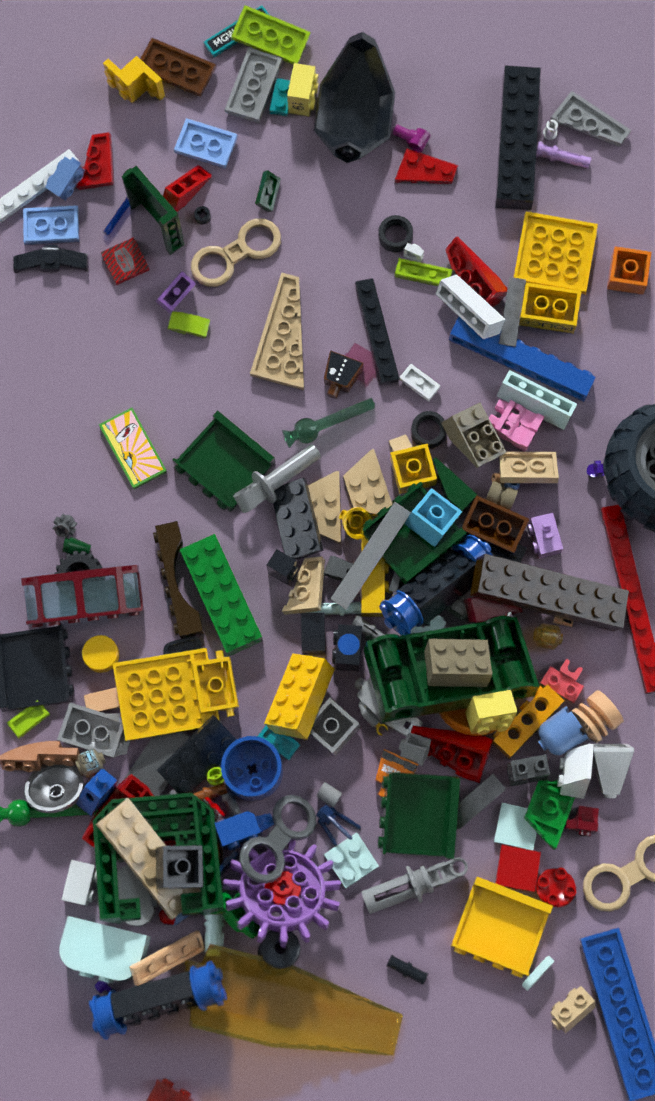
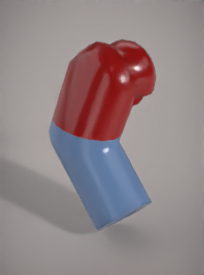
[159,910,190,926]

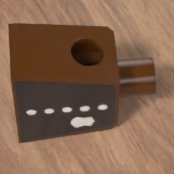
[324,350,364,399]

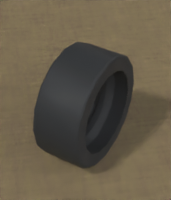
[378,215,413,253]
[411,411,446,449]

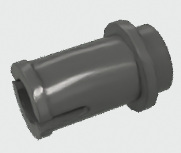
[221,791,242,817]

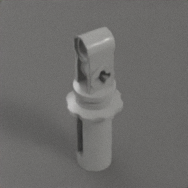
[361,858,468,914]

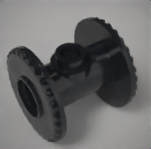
[257,930,301,974]

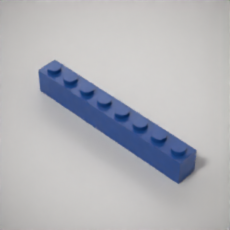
[449,316,596,402]

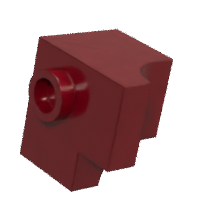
[564,805,599,837]

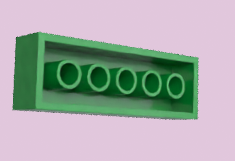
[180,534,263,657]

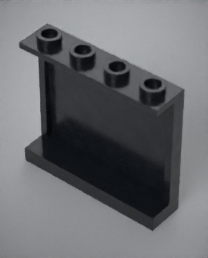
[0,622,75,712]

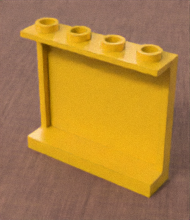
[451,877,553,978]

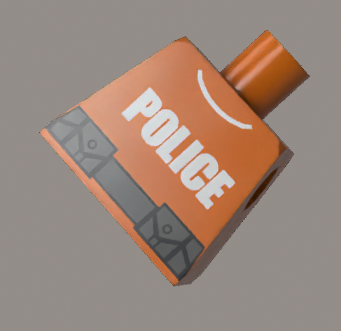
[375,749,418,796]

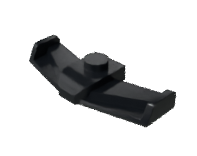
[13,245,88,273]

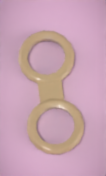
[191,218,281,287]
[583,835,655,912]

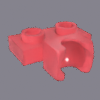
[540,659,584,703]

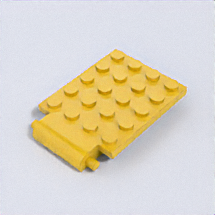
[112,648,239,742]

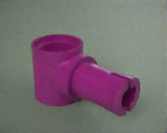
[393,124,431,153]

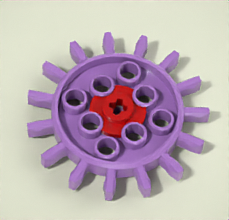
[223,840,341,947]

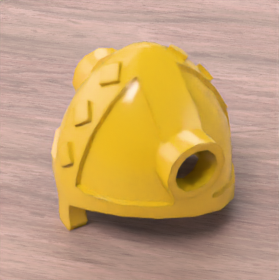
[339,507,372,540]

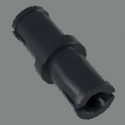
[386,955,428,985]

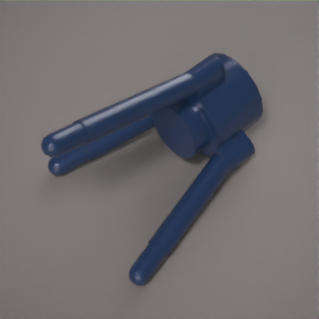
[316,804,361,846]

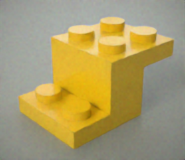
[103,56,165,103]

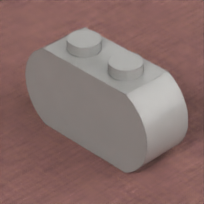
[117,866,158,927]

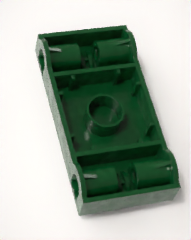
[363,616,539,723]

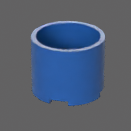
[221,736,283,801]

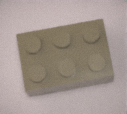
[424,639,492,687]

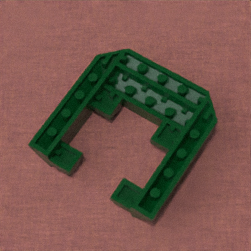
[93,793,224,924]

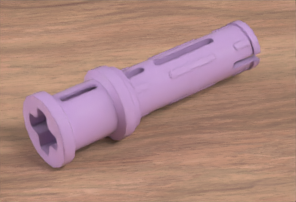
[536,141,591,169]

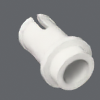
[543,120,558,140]

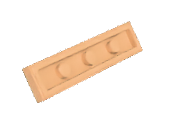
[129,930,205,986]

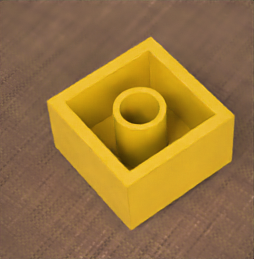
[390,444,437,494]

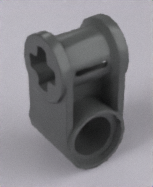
[324,556,353,581]

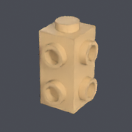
[551,986,596,1034]

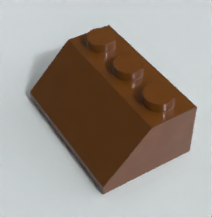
[462,495,529,554]

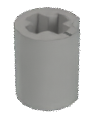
[316,782,342,808]

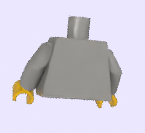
[354,678,388,736]

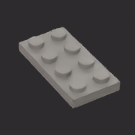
[225,48,282,123]

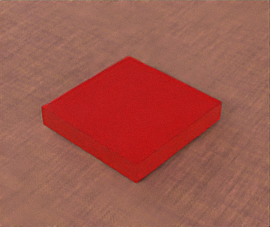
[495,845,541,892]

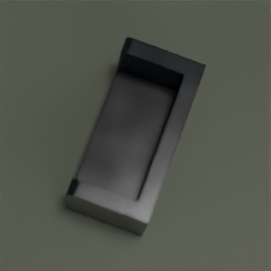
[301,613,325,655]

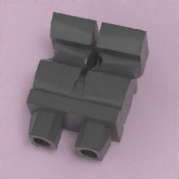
[506,755,550,786]

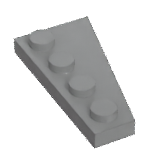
[550,91,631,147]

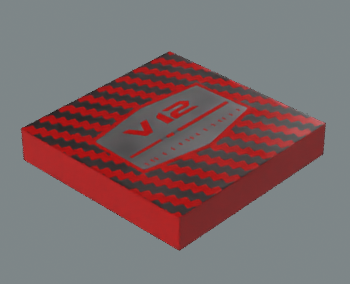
[100,237,150,285]

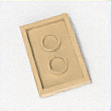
[499,452,559,483]

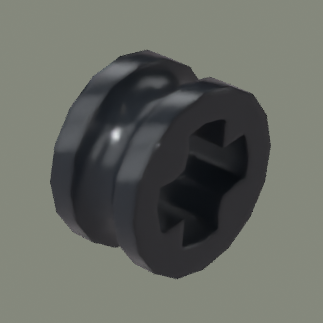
[194,206,211,224]

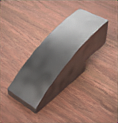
[457,774,506,830]

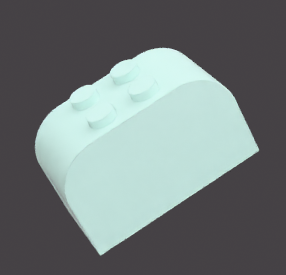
[59,916,151,983]

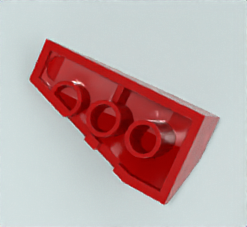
[445,237,508,307]
[411,726,493,783]

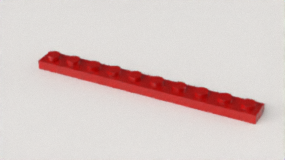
[601,504,655,694]

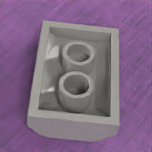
[57,703,131,758]

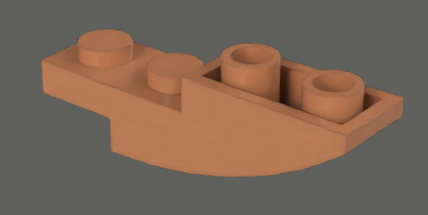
[0,741,80,772]

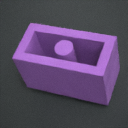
[156,271,196,313]

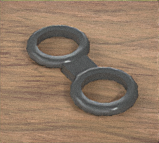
[240,795,316,884]

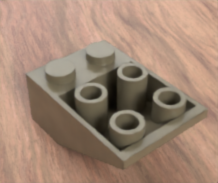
[441,402,507,468]

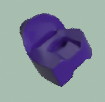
[586,460,604,477]

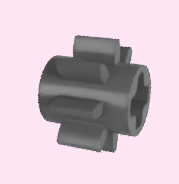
[52,513,77,537]

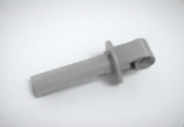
[233,444,321,513]

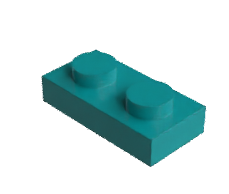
[269,78,290,117]
[257,726,301,761]

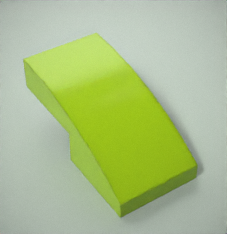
[167,311,210,338]

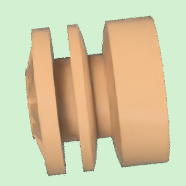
[571,690,624,743]

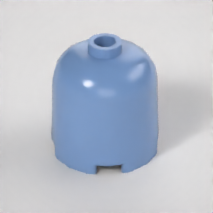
[538,706,589,755]

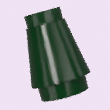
[62,536,91,555]

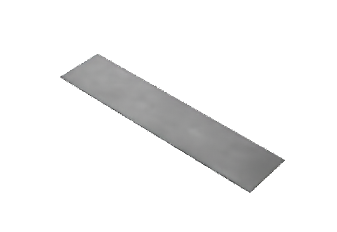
[499,277,526,347]

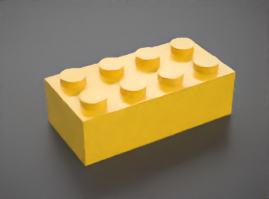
[264,653,335,740]

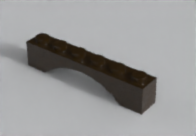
[153,521,204,639]

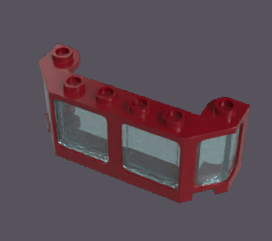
[21,565,144,628]

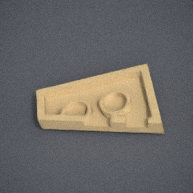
[282,556,325,615]

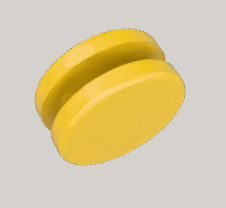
[82,635,120,673]

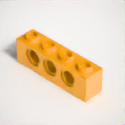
[492,685,565,759]

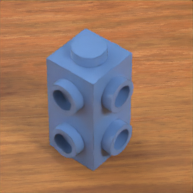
[45,157,85,201]

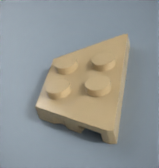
[343,449,392,516]
[308,471,341,544]

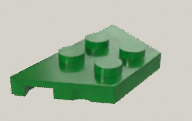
[524,780,575,850]

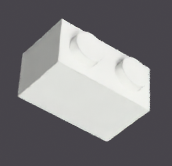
[62,860,97,906]

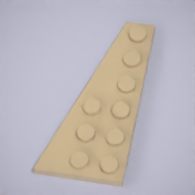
[250,273,304,390]

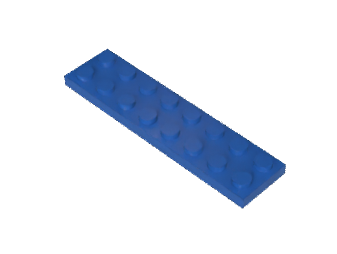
[580,928,655,1101]

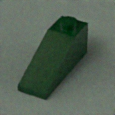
[433,457,477,515]

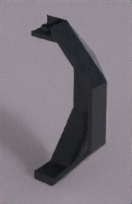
[314,32,396,163]

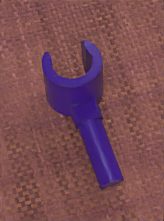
[94,981,112,994]

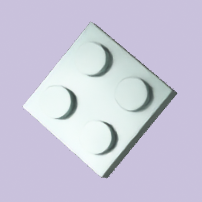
[324,833,379,889]

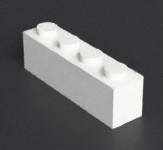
[436,275,505,339]

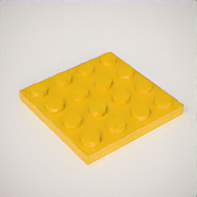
[513,211,598,294]

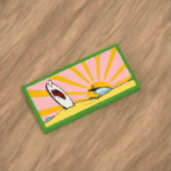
[99,408,167,489]

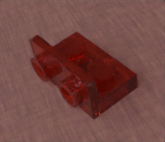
[146,1078,194,1101]

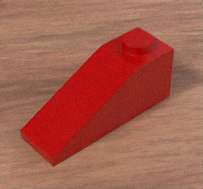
[163,165,212,212]

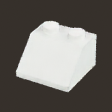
[557,744,594,799]

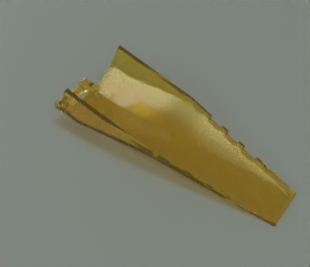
[184,944,403,1056]

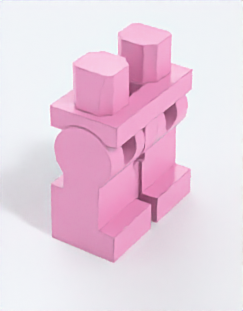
[489,399,545,452]

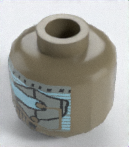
[75,749,106,778]

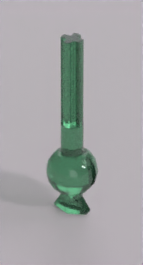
[282,398,375,448]

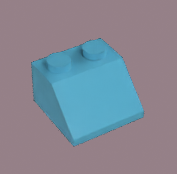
[404,488,462,547]

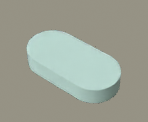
[522,956,554,991]

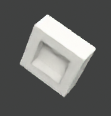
[404,243,424,263]

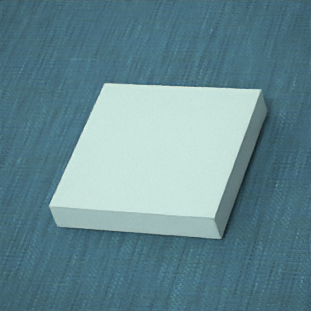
[494,803,537,850]

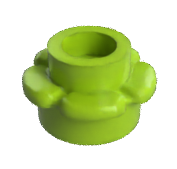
[207,767,224,786]

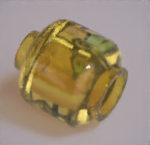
[533,623,563,650]

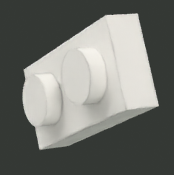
[399,364,441,402]

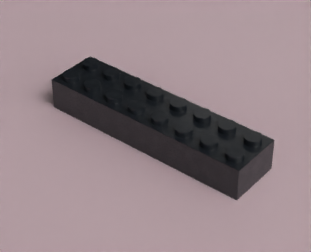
[495,65,541,210]

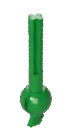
[0,799,99,827]

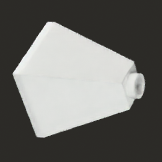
[592,744,634,798]

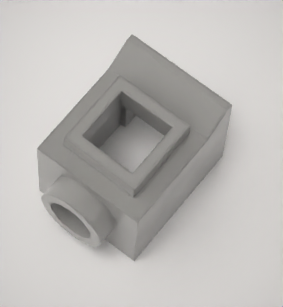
[399,732,431,766]

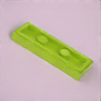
[395,258,453,286]

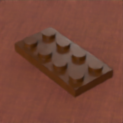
[140,38,216,97]

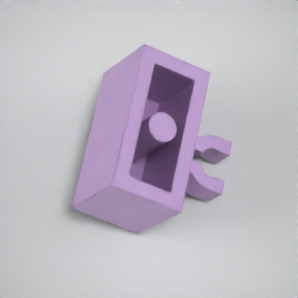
[527,513,563,559]

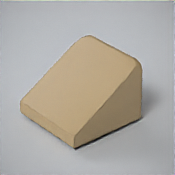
[388,435,412,452]

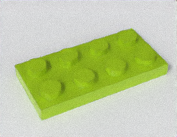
[231,5,311,65]

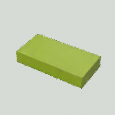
[7,700,50,739]

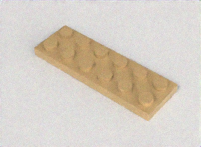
[96,798,200,920]

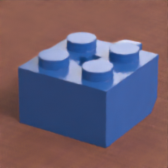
[215,811,274,851]

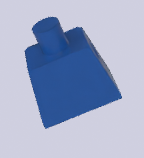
[76,769,117,816]

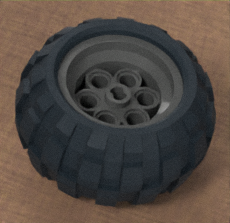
[603,404,655,532]

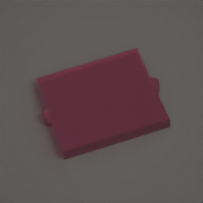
[345,343,377,384]

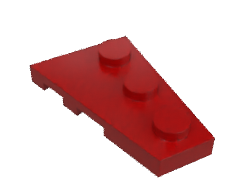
[77,132,114,190]
[394,148,458,184]

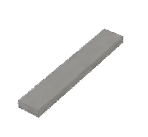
[331,502,411,610]

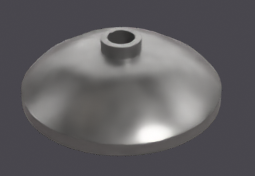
[25,765,84,813]

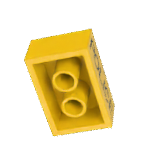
[519,283,581,334]

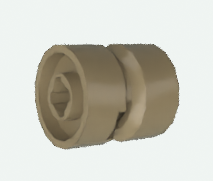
[486,481,518,510]

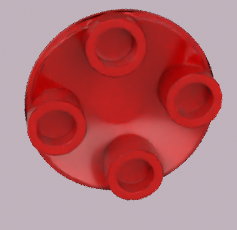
[536,868,577,908]

